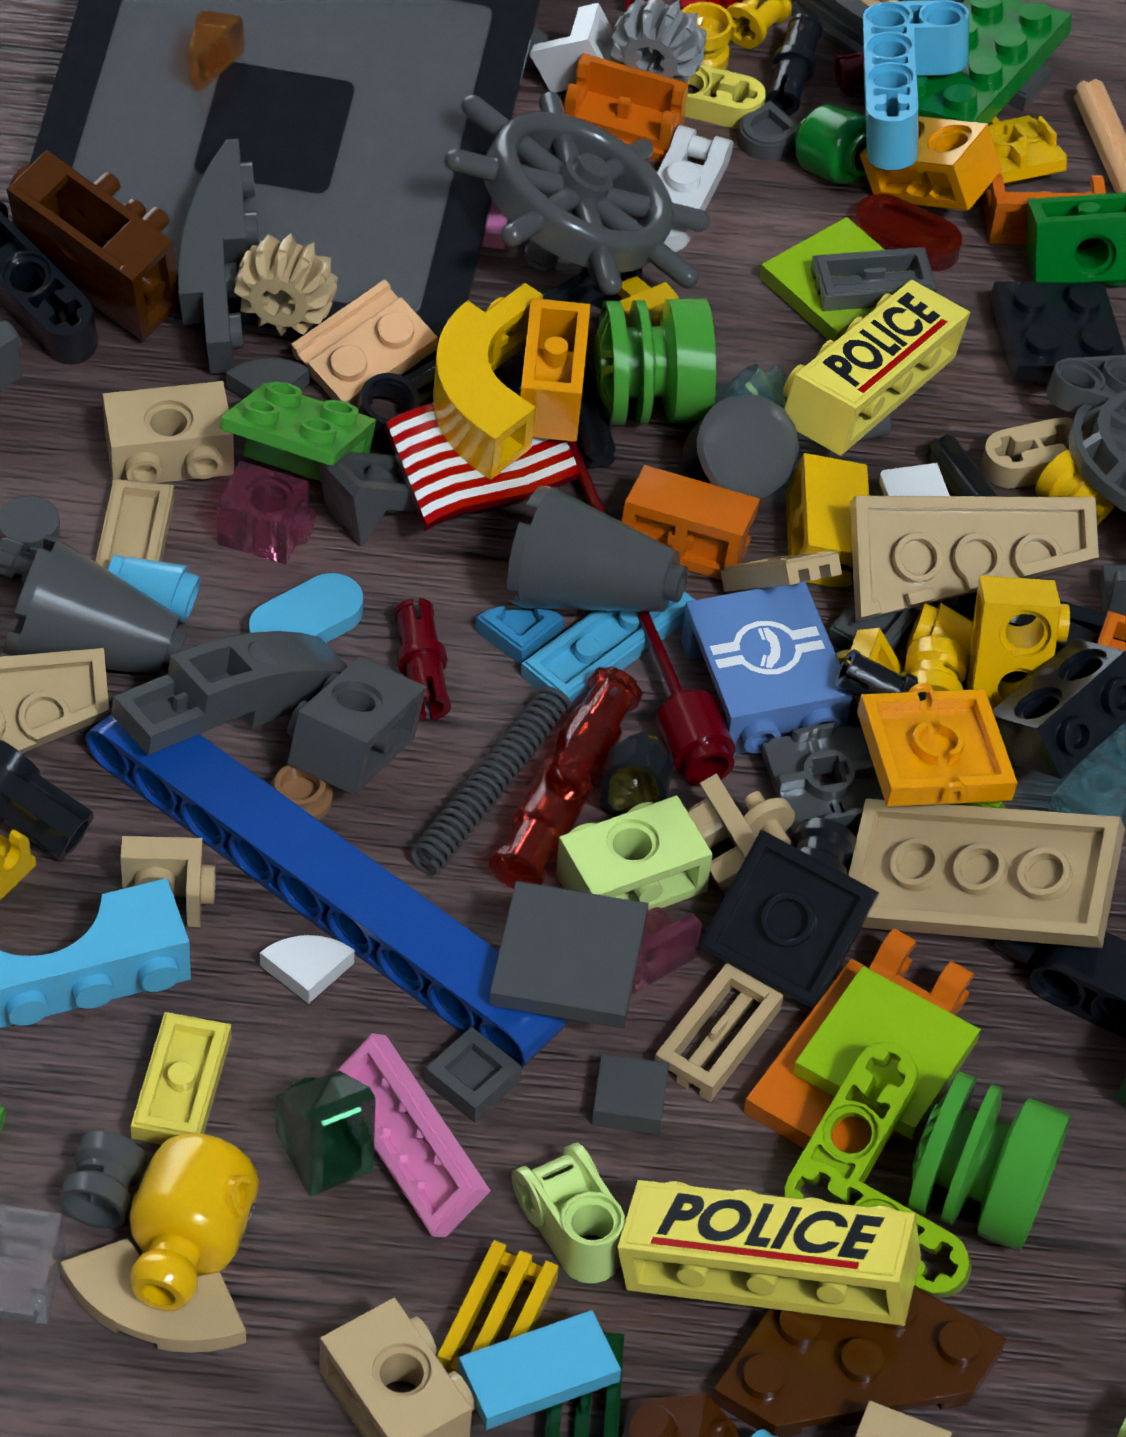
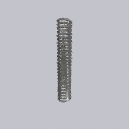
[411,687,572,875]

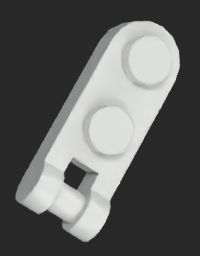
[636,125,733,252]

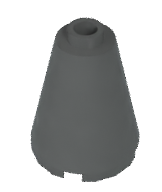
[507,486,688,612]
[3,535,188,676]

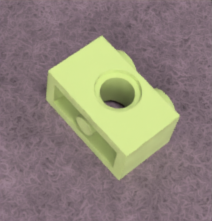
[556,795,713,913]

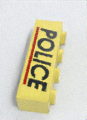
[783,279,971,456]
[617,1180,921,1326]

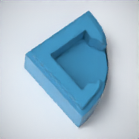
[475,606,564,665]

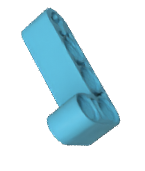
[863,0,969,170]

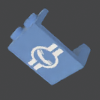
[681,581,853,755]

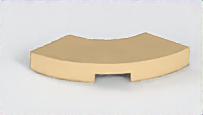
[60,1238,246,1353]

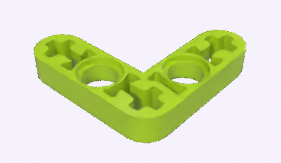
[784,1041,971,1298]

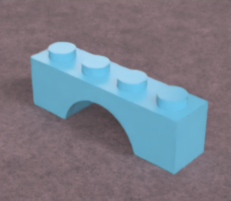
[0,878,191,1028]

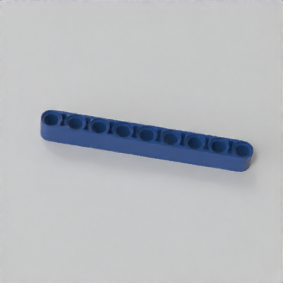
[85,712,569,1068]

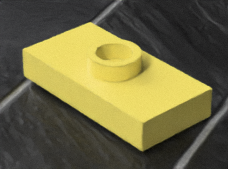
[131,1012,232,1145]

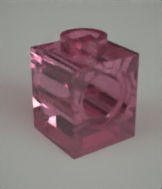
[217,461,316,565]

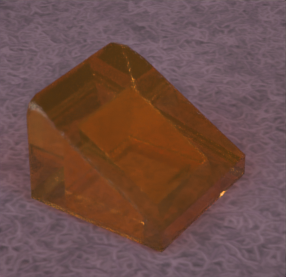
[187,10,245,91]

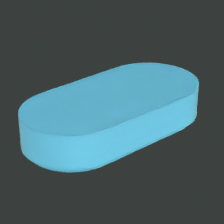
[249,573,363,643]

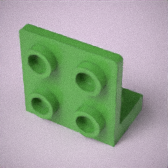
[220,382,377,481]

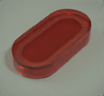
[854,194,962,271]

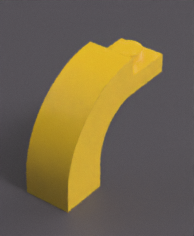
[433,283,543,480]

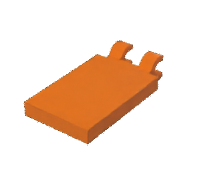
[744,928,974,1154]

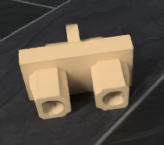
[687,773,795,897]

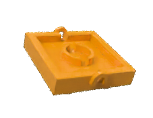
[857,683,1018,807]

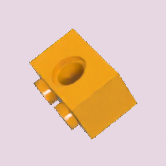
[520,298,591,442]

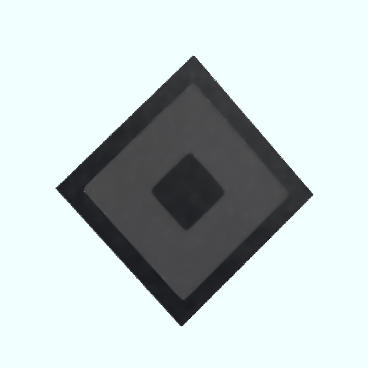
[12,0,541,363]

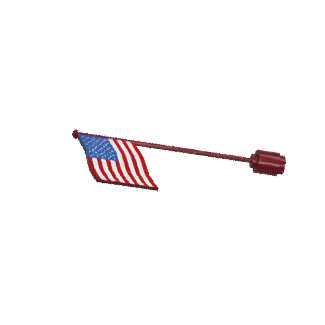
[384,379,735,786]

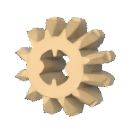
[234,233,338,336]

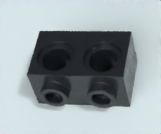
[992,638,1126,779]

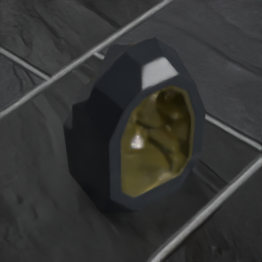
[600,732,674,817]

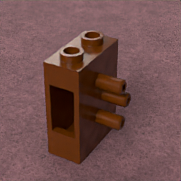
[6,150,180,342]

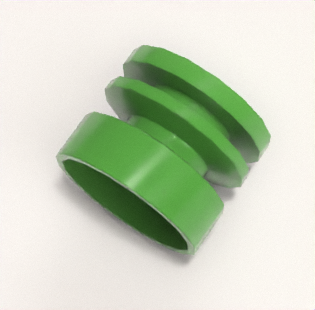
[594,298,716,425]
[908,1071,1072,1252]

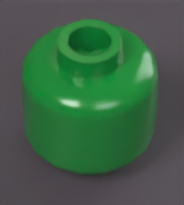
[794,104,866,185]

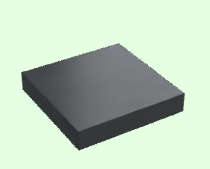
[490,881,649,1029]

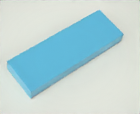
[521,591,695,707]

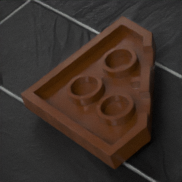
[712,1286,1007,1437]

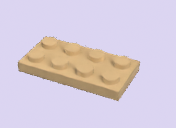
[848,799,1125,948]

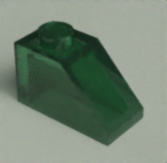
[276,1070,376,1197]

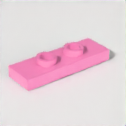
[329,1033,491,1237]

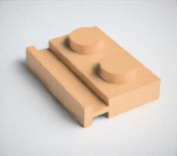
[291,279,438,407]

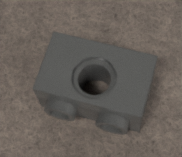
[287,656,426,795]

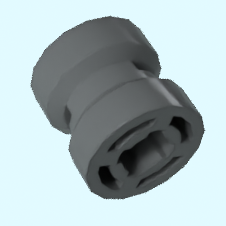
[58,1131,147,1229]

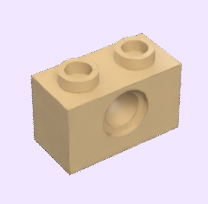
[102,381,234,483]
[319,1297,475,1437]

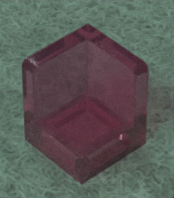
[632,907,702,994]

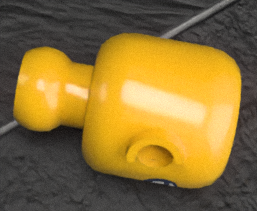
[130,1133,259,1311]

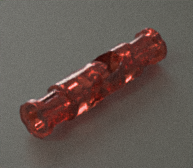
[488,667,643,889]

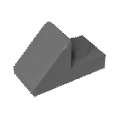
[318,452,417,546]

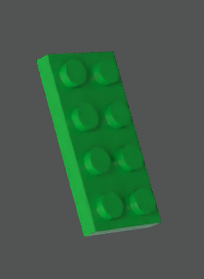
[917,0,1072,124]

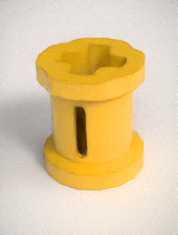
[726,0,792,49]

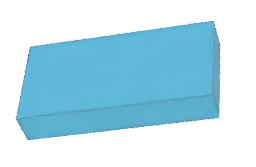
[458,1310,621,1430]

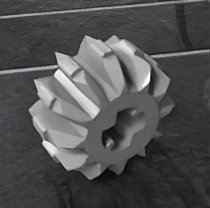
[611,0,707,82]

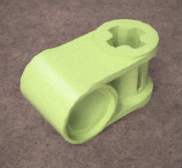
[511,1142,625,1284]

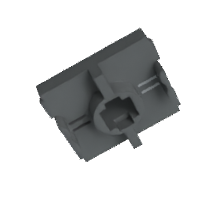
[761,722,884,842]

